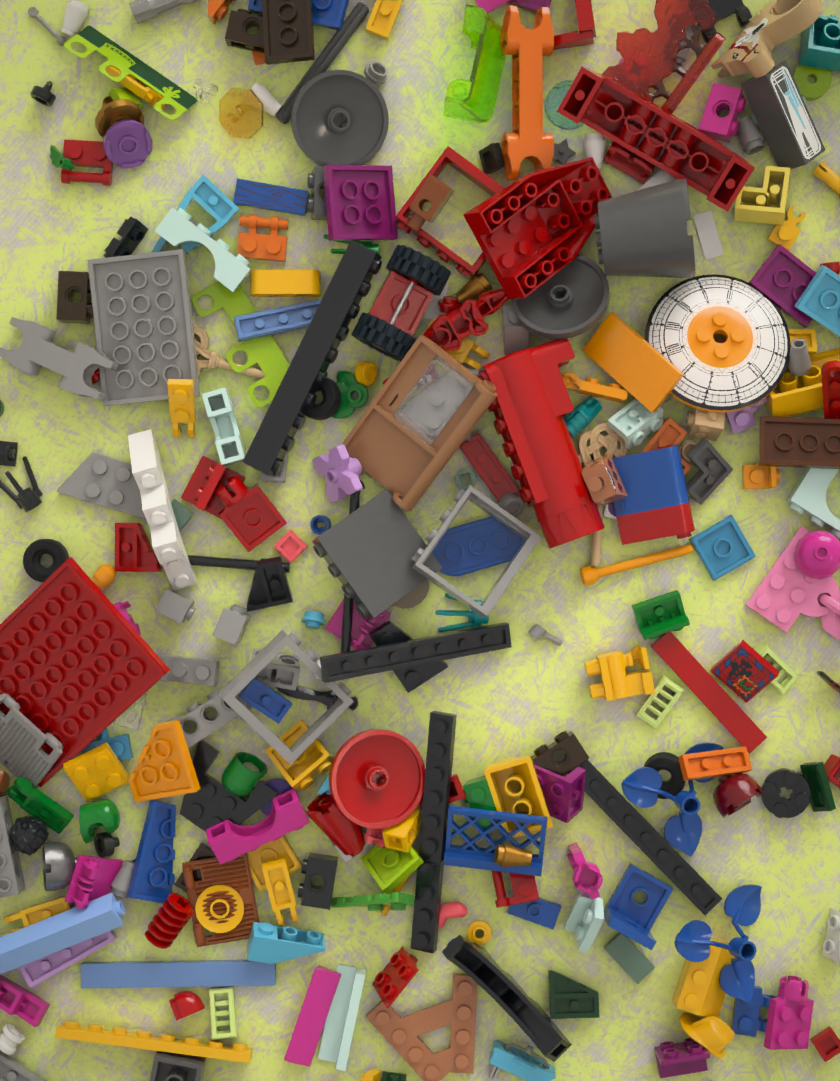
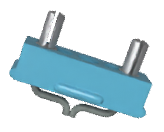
[488,1040,555,1081]

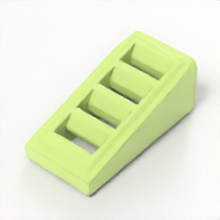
[754,643,799,695]
[635,675,684,729]
[209,987,238,1040]

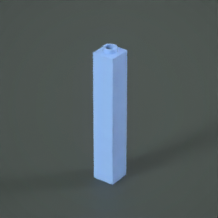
[0,893,125,974]

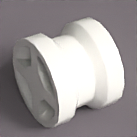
[0,1024,25,1055]

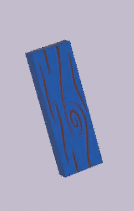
[233,179,309,216]

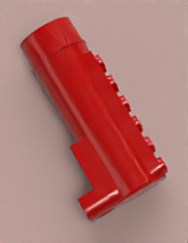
[477,338,605,549]

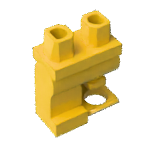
[584,645,655,701]

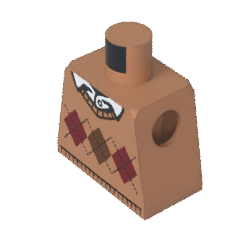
[581,453,628,505]

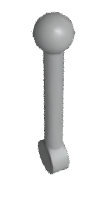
[28,7,66,46]

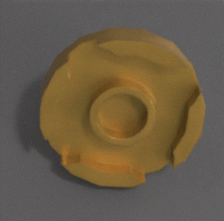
[95,96,144,138]

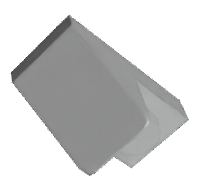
[502,305,529,355]

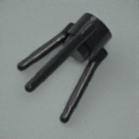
[0,456,43,513]

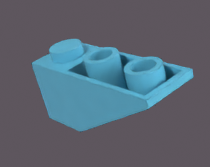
[247,922,325,964]

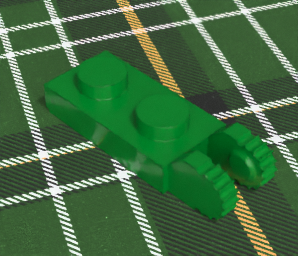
[7,777,74,834]

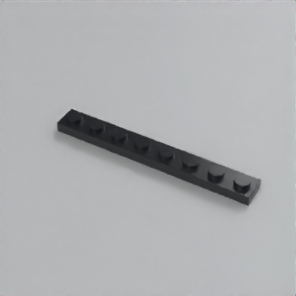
[320,622,512,683]
[578,760,722,915]

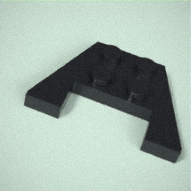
[180,740,279,832]

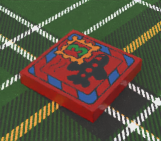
[710,640,779,703]

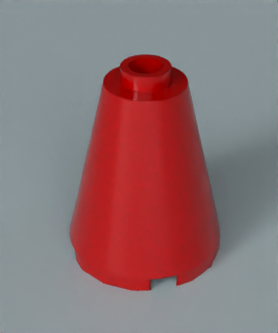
[306,793,366,856]

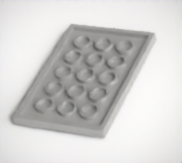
[87,249,200,406]

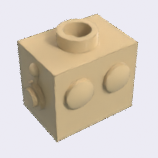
[686,408,726,441]

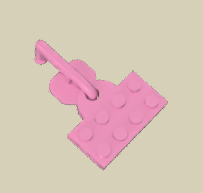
[746,526,840,640]

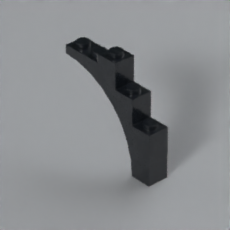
[442,934,572,1062]

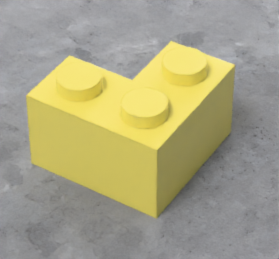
[734,166,790,225]

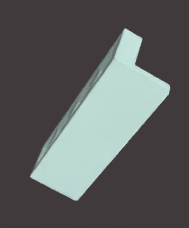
[318,964,366,1071]

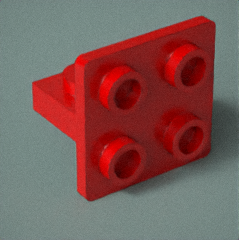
[181,456,245,519]

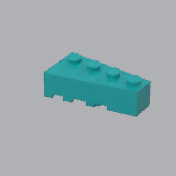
[799,14,840,72]

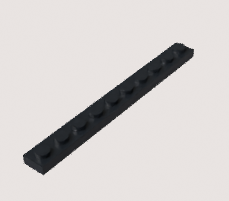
[411,711,457,954]

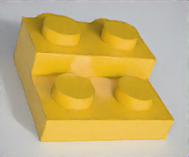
[265,719,334,790]

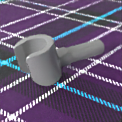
[528,624,563,646]

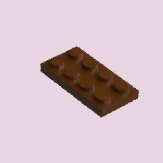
[758,416,840,469]

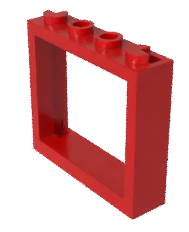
[396,146,505,277]

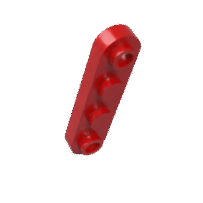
[821,360,840,419]

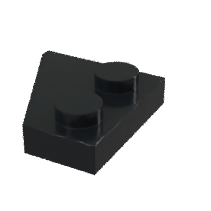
[247,556,293,612]

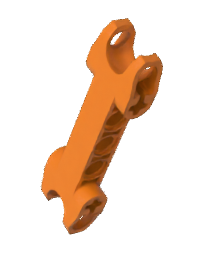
[500,6,554,181]

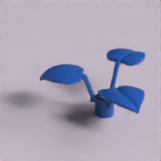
[621,743,723,856]
[674,885,762,1003]

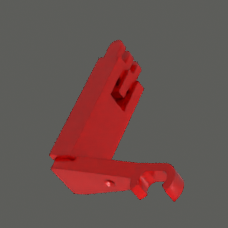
[553,0,596,50]

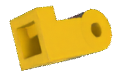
[383,807,421,853]

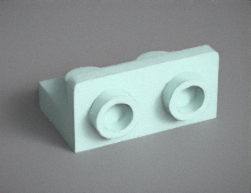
[607,398,663,450]
[564,893,604,953]

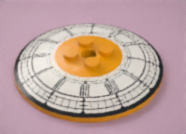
[644,274,791,413]

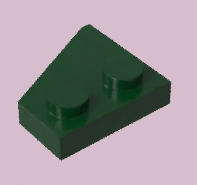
[548,970,600,1019]

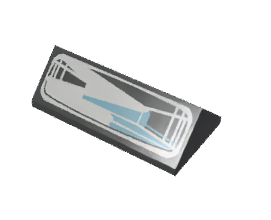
[741,61,825,169]

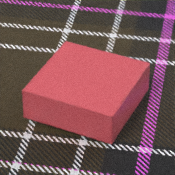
[274,529,308,563]

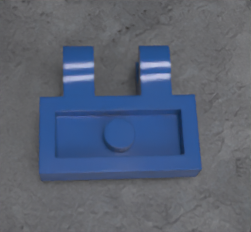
[731,986,777,1037]

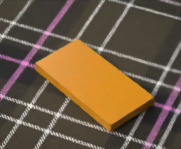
[582,312,684,413]

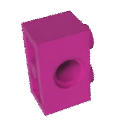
[699,83,746,143]

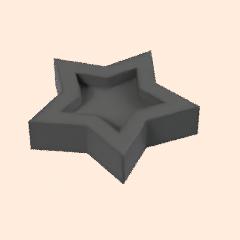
[553,138,576,165]

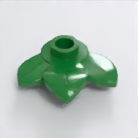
[321,371,369,419]

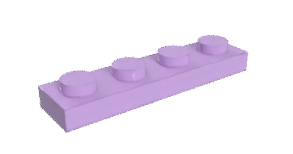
[18,930,116,988]

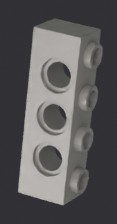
[166,682,253,748]
[0,794,26,898]

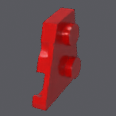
[115,523,162,572]

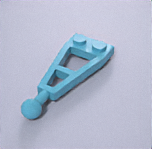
[151,174,240,254]

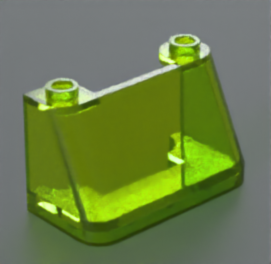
[444,4,506,124]

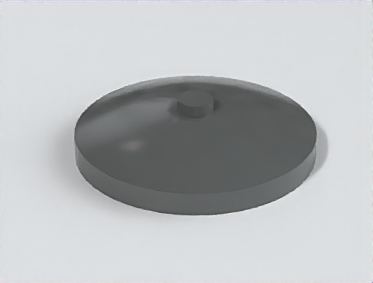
[291,70,389,166]
[511,254,610,339]

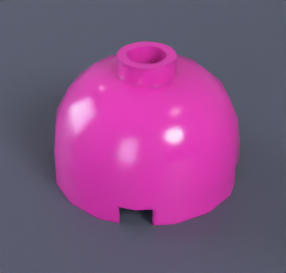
[793,530,840,579]

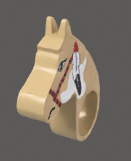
[711,0,824,78]

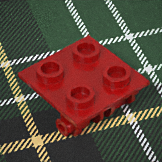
[372,946,419,1008]

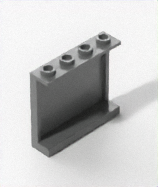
[312,489,443,621]

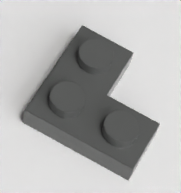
[686,438,733,505]

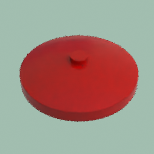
[329,729,425,829]

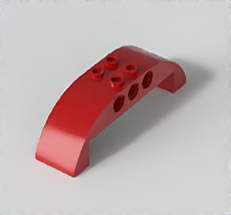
[557,66,755,212]

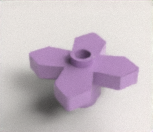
[312,444,363,503]

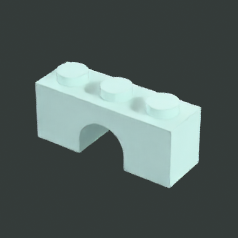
[202,388,246,466]

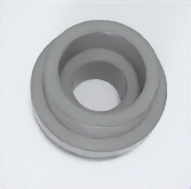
[364,61,388,84]

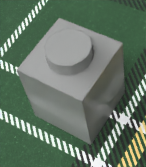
[155,588,196,624]

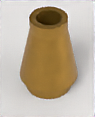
[455,272,492,304]
[494,843,532,867]

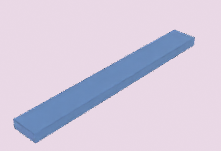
[81,960,276,989]

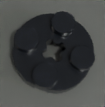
[761,768,811,818]

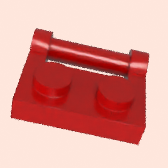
[61,140,113,186]
[491,871,539,908]

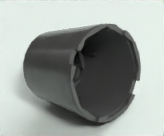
[594,178,696,278]

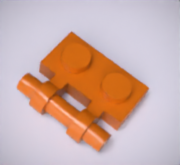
[237,214,289,262]

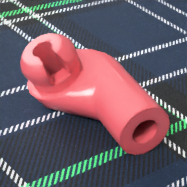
[439,902,467,929]

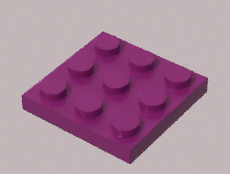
[323,165,398,241]

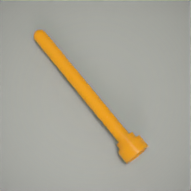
[580,544,694,586]

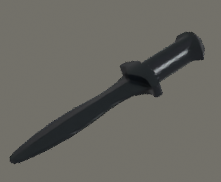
[277,686,358,711]

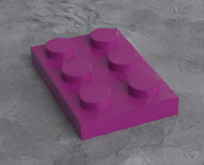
[749,244,816,328]

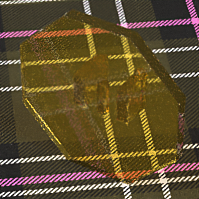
[219,88,264,139]

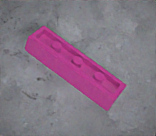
[284,965,342,1067]

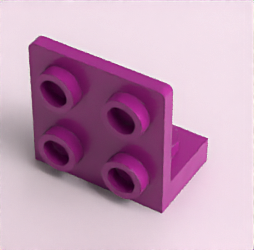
[533,764,586,823]
[654,1037,710,1078]

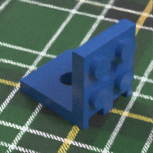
[604,863,674,950]

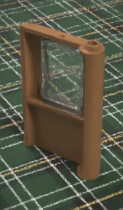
[342,335,497,511]

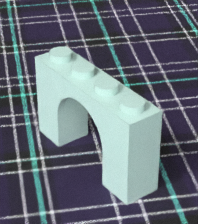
[786,468,840,540]

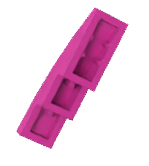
[0,975,50,1027]

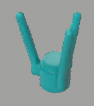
[435,593,489,632]

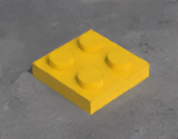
[63,742,130,803]

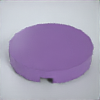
[103,119,153,168]

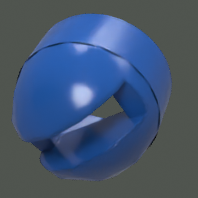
[310,515,331,535]

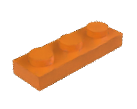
[678,746,752,781]

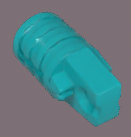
[564,396,602,439]

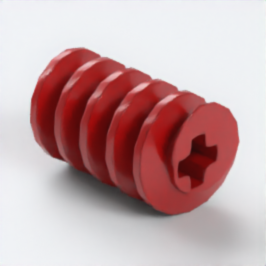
[145,893,193,949]

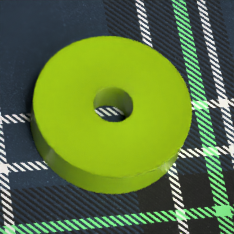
[792,65,832,101]

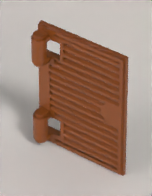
[182,853,260,947]

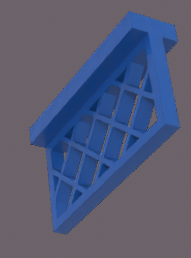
[443,806,547,876]

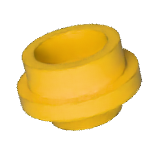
[467,920,492,945]

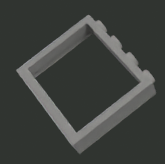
[411,485,542,618]
[219,630,354,764]

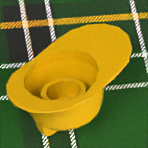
[679,1013,735,1058]

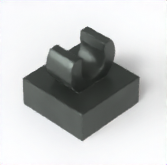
[479,143,505,174]

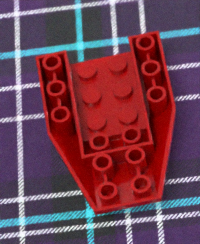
[463,157,612,299]

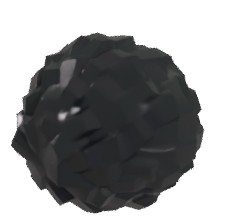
[9,816,49,855]

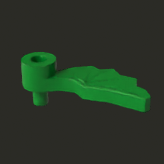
[50,145,75,170]

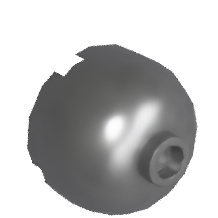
[42,842,78,891]

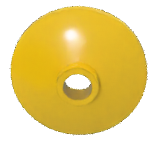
[195,884,244,933]

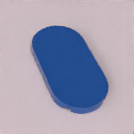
[432,516,524,576]

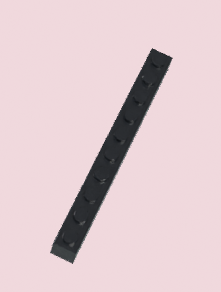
[243,240,382,477]

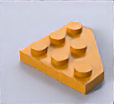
[128,720,201,802]

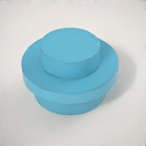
[301,611,326,629]

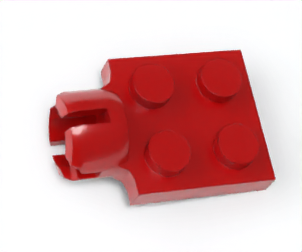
[215,475,287,552]

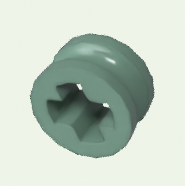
[455,469,477,491]

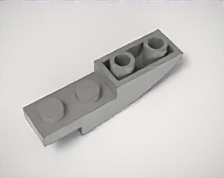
[157,654,220,686]

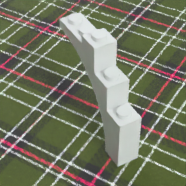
[128,429,197,590]

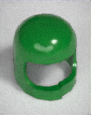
[221,752,268,797]
[79,799,120,843]

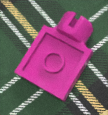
[566,842,603,900]
[764,976,814,1050]

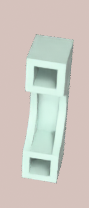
[154,208,251,293]

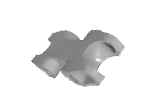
[0,317,119,401]

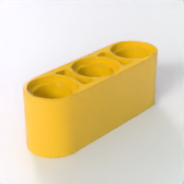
[250,270,321,297]

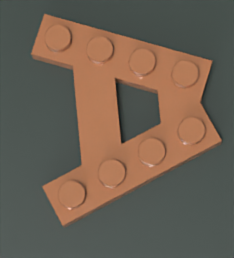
[366,973,477,1081]

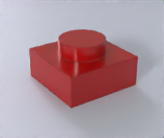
[810,1026,840,1062]

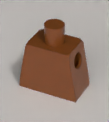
[406,174,455,232]

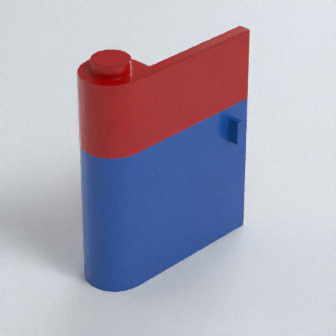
[612,444,695,545]

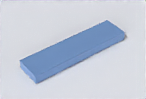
[233,299,322,342]

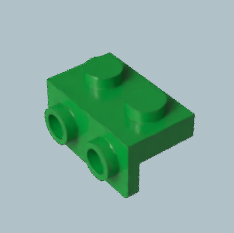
[631,590,690,640]

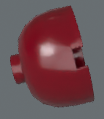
[713,773,763,818]

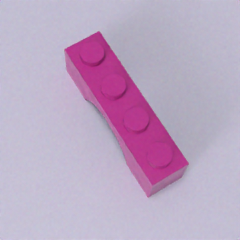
[206,788,310,865]

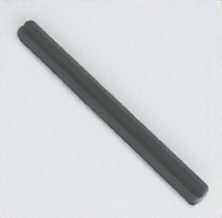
[275,2,369,124]

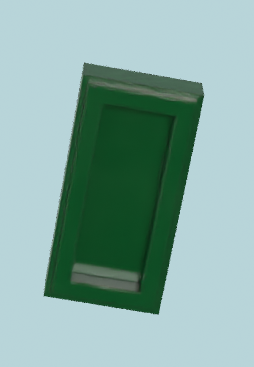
[800,762,836,812]

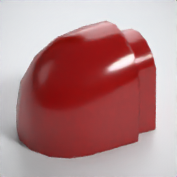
[169,991,205,1021]

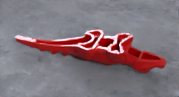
[383,288,508,385]

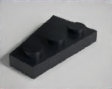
[369,620,449,693]

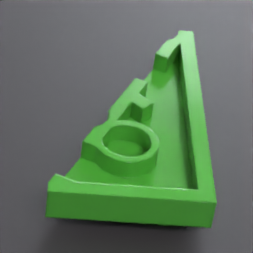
[331,892,414,911]

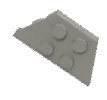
[57,452,146,519]

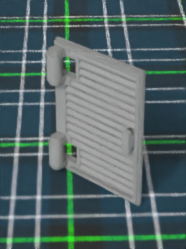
[0,693,64,788]

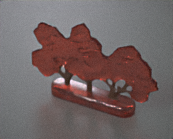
[602,0,726,114]

